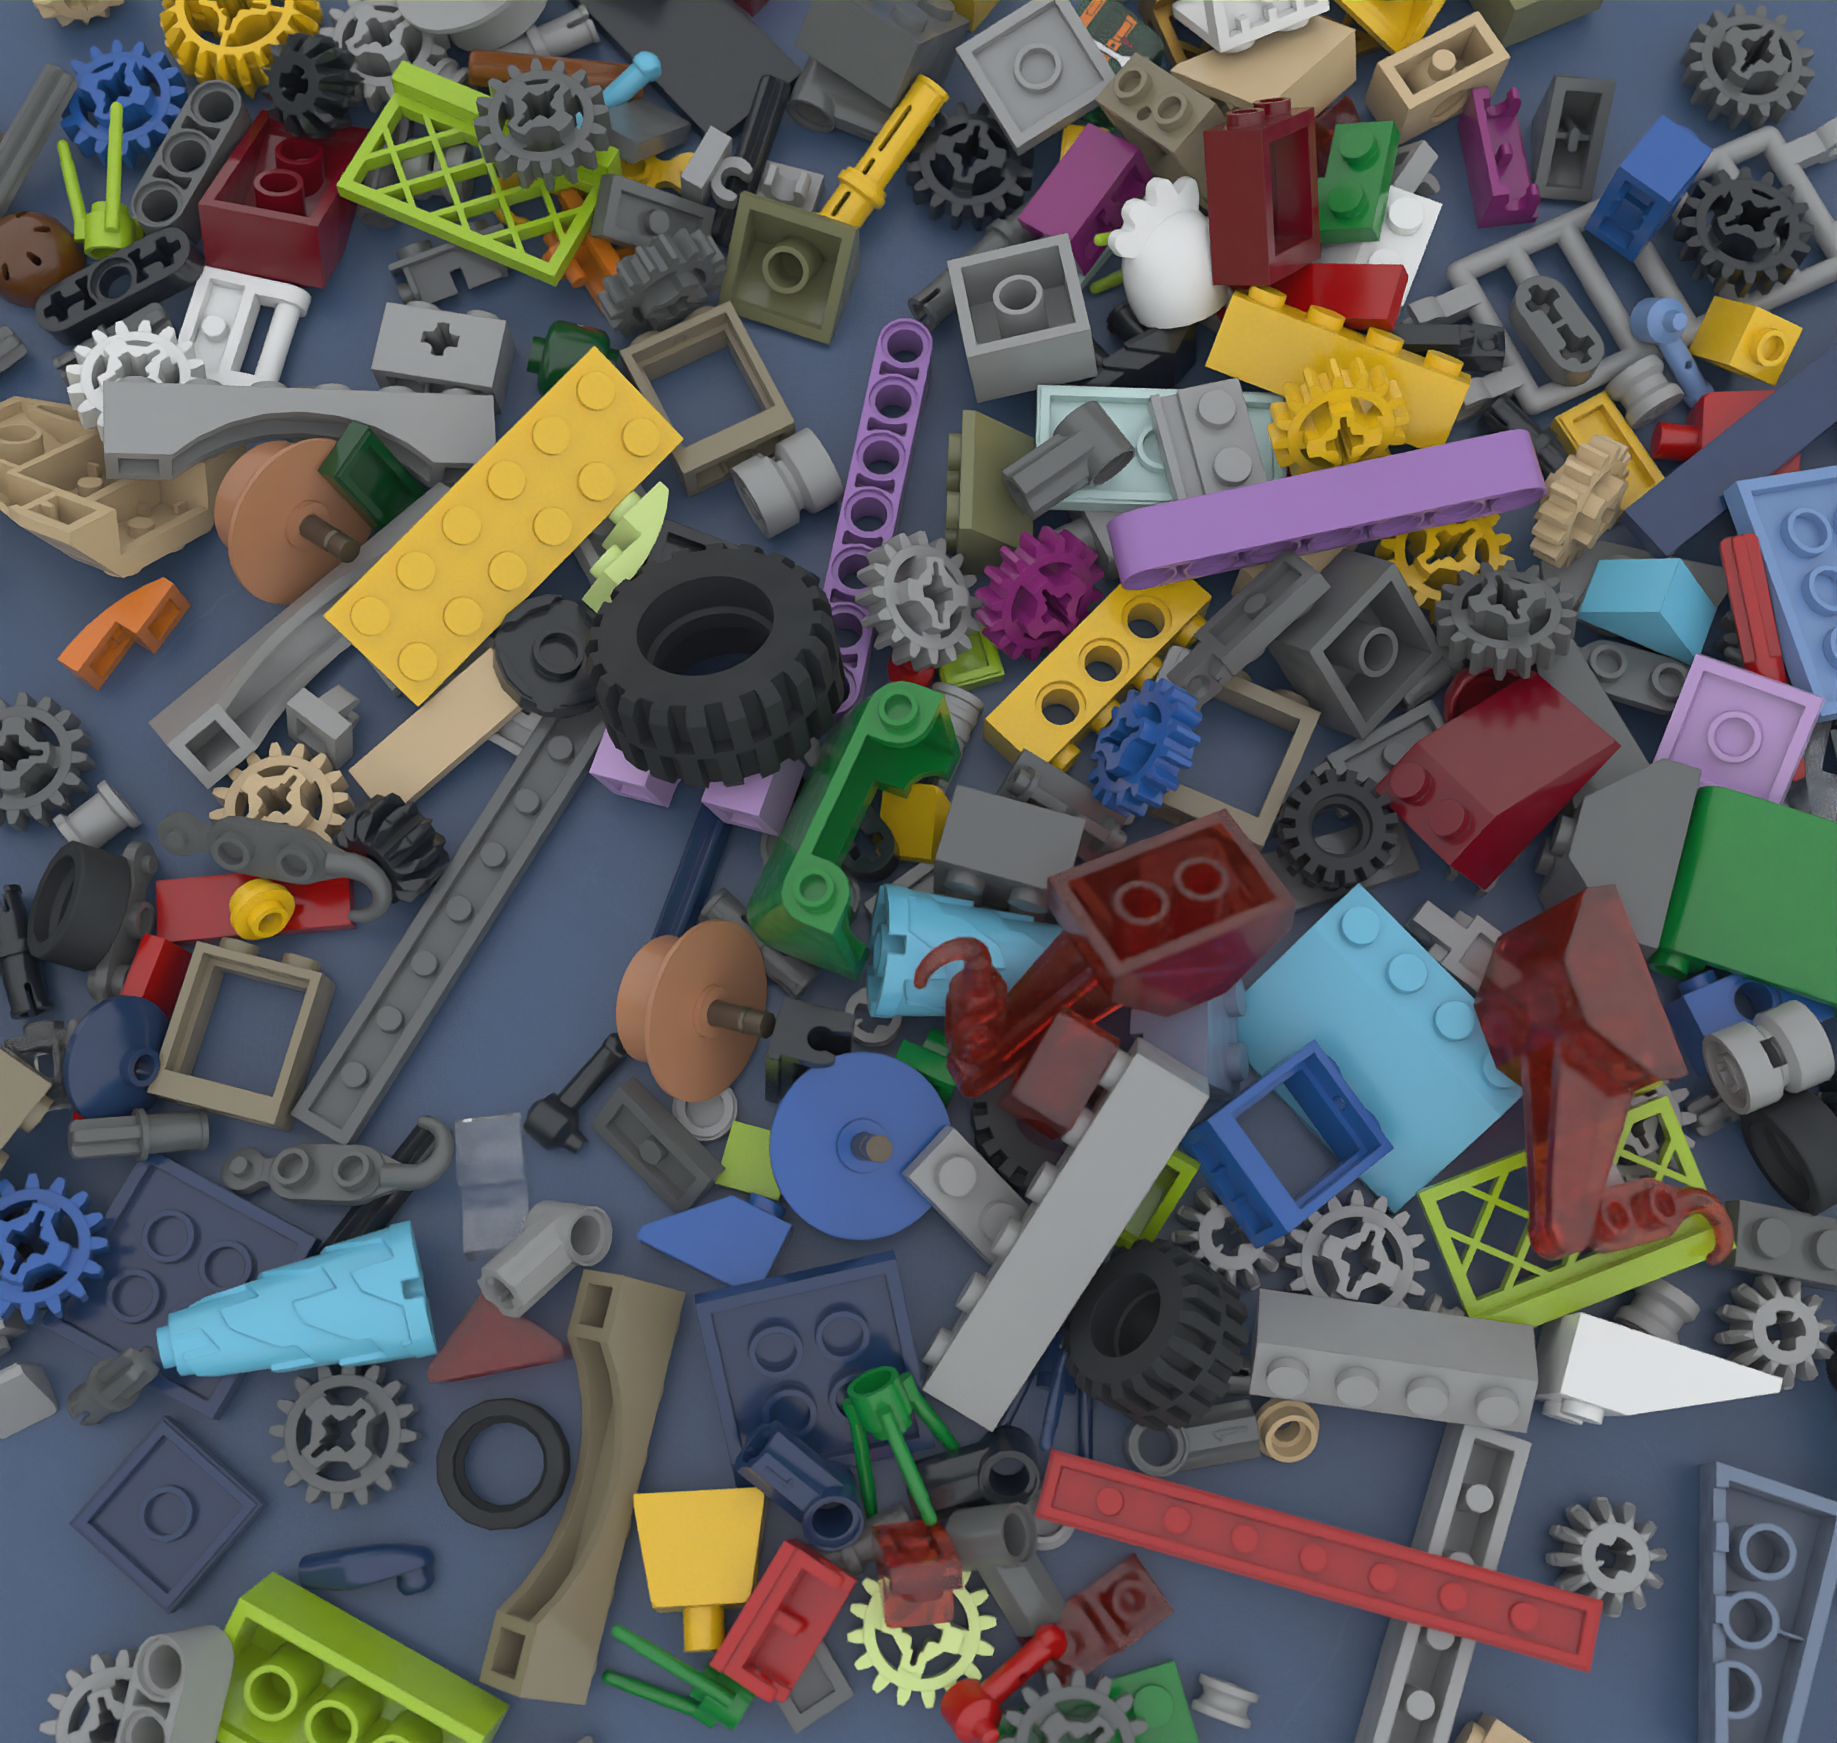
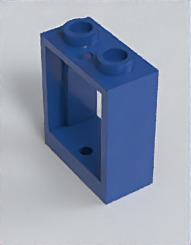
[1180,1039,1394,1249]

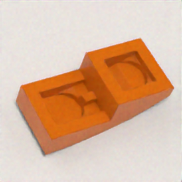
[57,577,191,692]

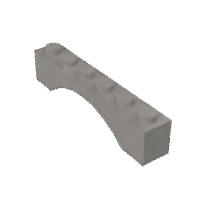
[103,376,496,488]
[148,482,450,789]

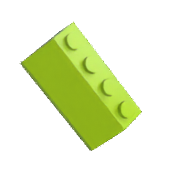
[216,1571,510,1743]

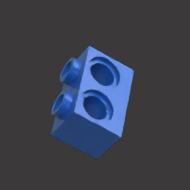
[1584,114,1713,263]

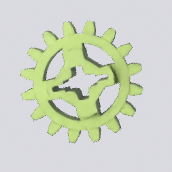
[847,1551,997,1708]

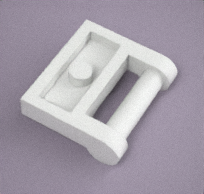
[176,266,311,386]

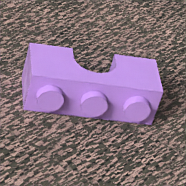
[589,729,806,836]

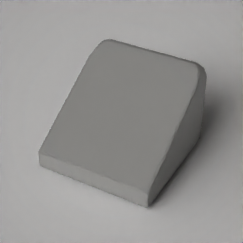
[0,1363,59,1439]

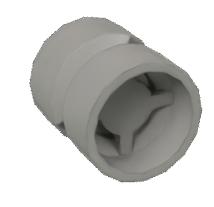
[730,427,844,539]
[1702,1000,1835,1114]

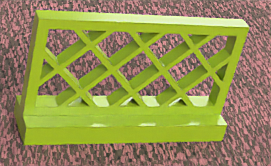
[336,60,623,287]
[1416,1094,1737,1328]

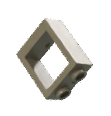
[1095,52,1226,217]
[619,301,796,498]
[1145,670,1321,859]
[147,937,337,1133]

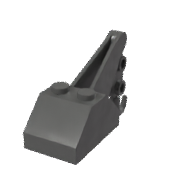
[1530,638,1744,984]

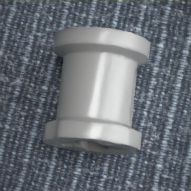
[52,779,142,848]

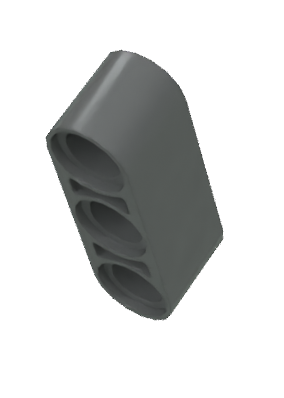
[131,79,253,257]

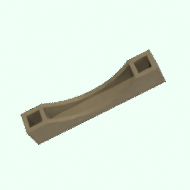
[479,1269,686,1705]

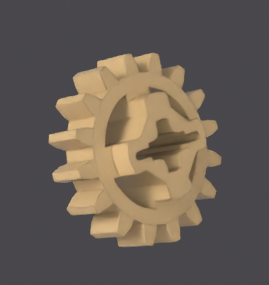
[1530,434,1632,569]
[209,742,355,879]

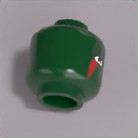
[526,320,619,396]

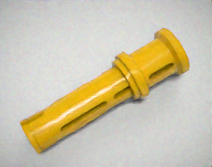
[813,74,950,230]

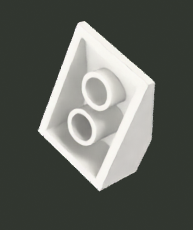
[1535,1312,1783,1425]

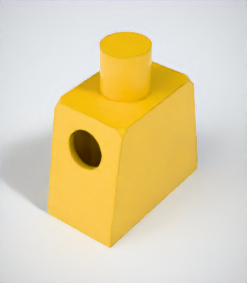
[633,1487,768,1653]

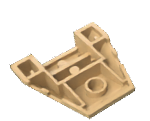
[0,396,247,578]

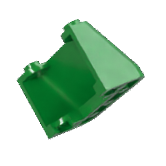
[746,681,961,982]
[1646,786,1837,1020]

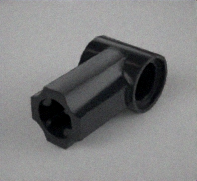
[904,1425,1040,1526]

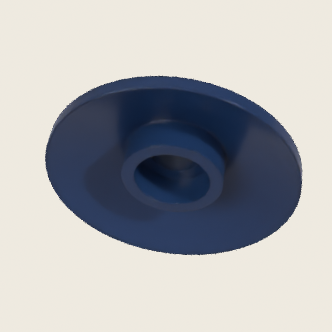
[63,995,170,1119]

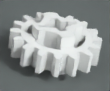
[66,320,207,442]

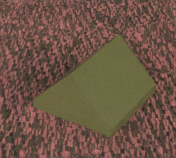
[717,191,860,345]

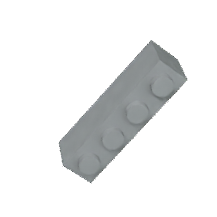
[1249,1289,1539,1433]

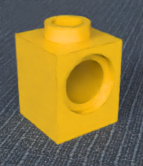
[1689,296,1803,386]

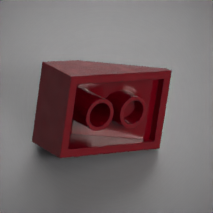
[198,109,371,289]
[1373,670,1621,890]

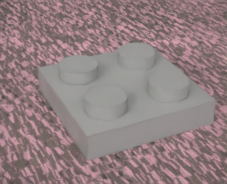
[955,0,1115,156]

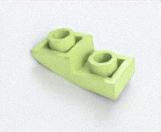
[582,481,669,613]

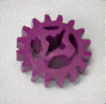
[974,526,1104,662]

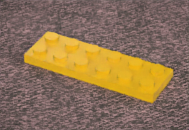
[323,346,684,707]

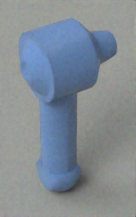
[1630,297,1714,409]

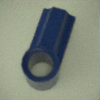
[735,1420,864,1551]

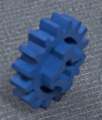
[60,40,189,169]
[1088,678,1203,818]
[0,1173,110,1325]

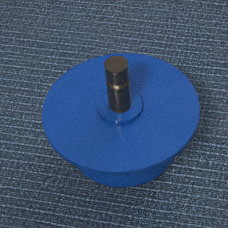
[769,1052,951,1240]

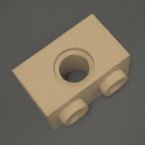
[1364,11,1510,146]

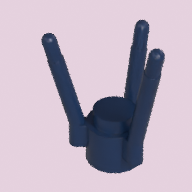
[995,1333,1093,1460]

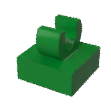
[895,1027,964,1110]

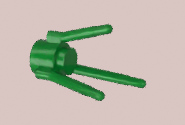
[841,1366,959,1526]
[602,1612,755,1731]

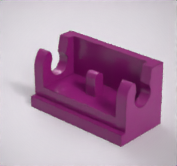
[1457,87,1541,229]
[1017,123,1154,276]

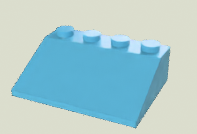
[1237,883,1547,1215]

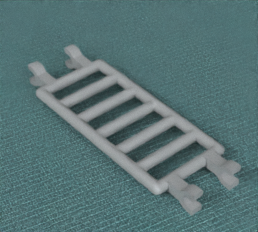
[1400,117,1837,426]

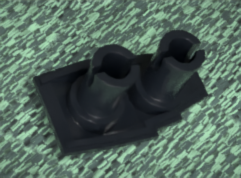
[1076,300,1197,389]

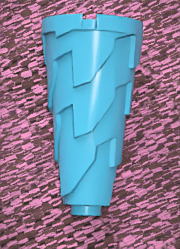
[866,883,1127,1018]
[157,1220,437,1376]

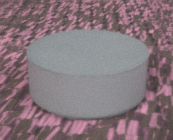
[672,1087,739,1144]

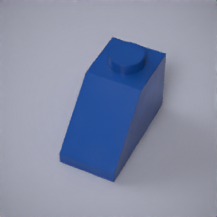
[636,1192,794,1287]

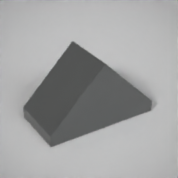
[1531,74,1617,202]

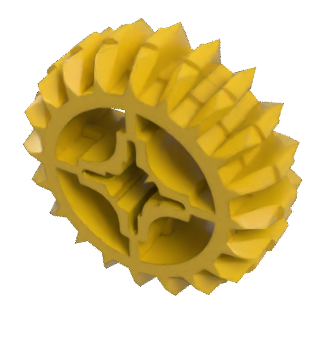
[159,0,324,99]

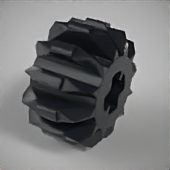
[258,32,365,140]
[336,792,450,904]

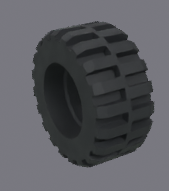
[584,543,846,789]

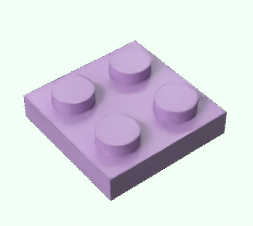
[1653,654,1826,805]

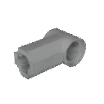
[477,1200,613,1318]

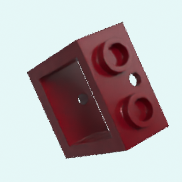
[1203,97,1321,286]

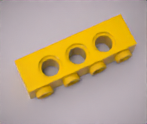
[982,579,1212,773]

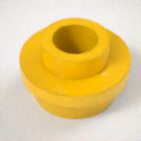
[229,878,295,940]

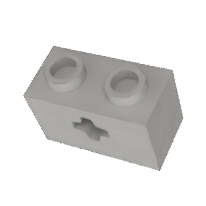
[371,301,516,413]

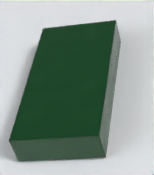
[317,420,426,533]

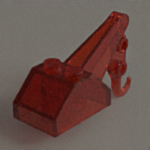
[913,808,1297,1097]
[1473,884,1734,1266]

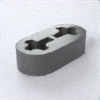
[1508,276,1604,387]

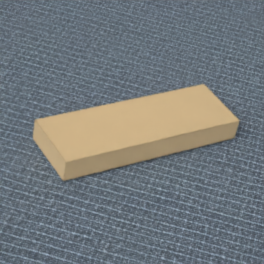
[348,647,524,804]

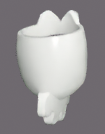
[1108,176,1233,329]

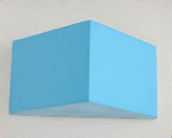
[1577,558,1717,666]

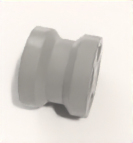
[1605,354,1685,430]
[1613,1278,1700,1344]

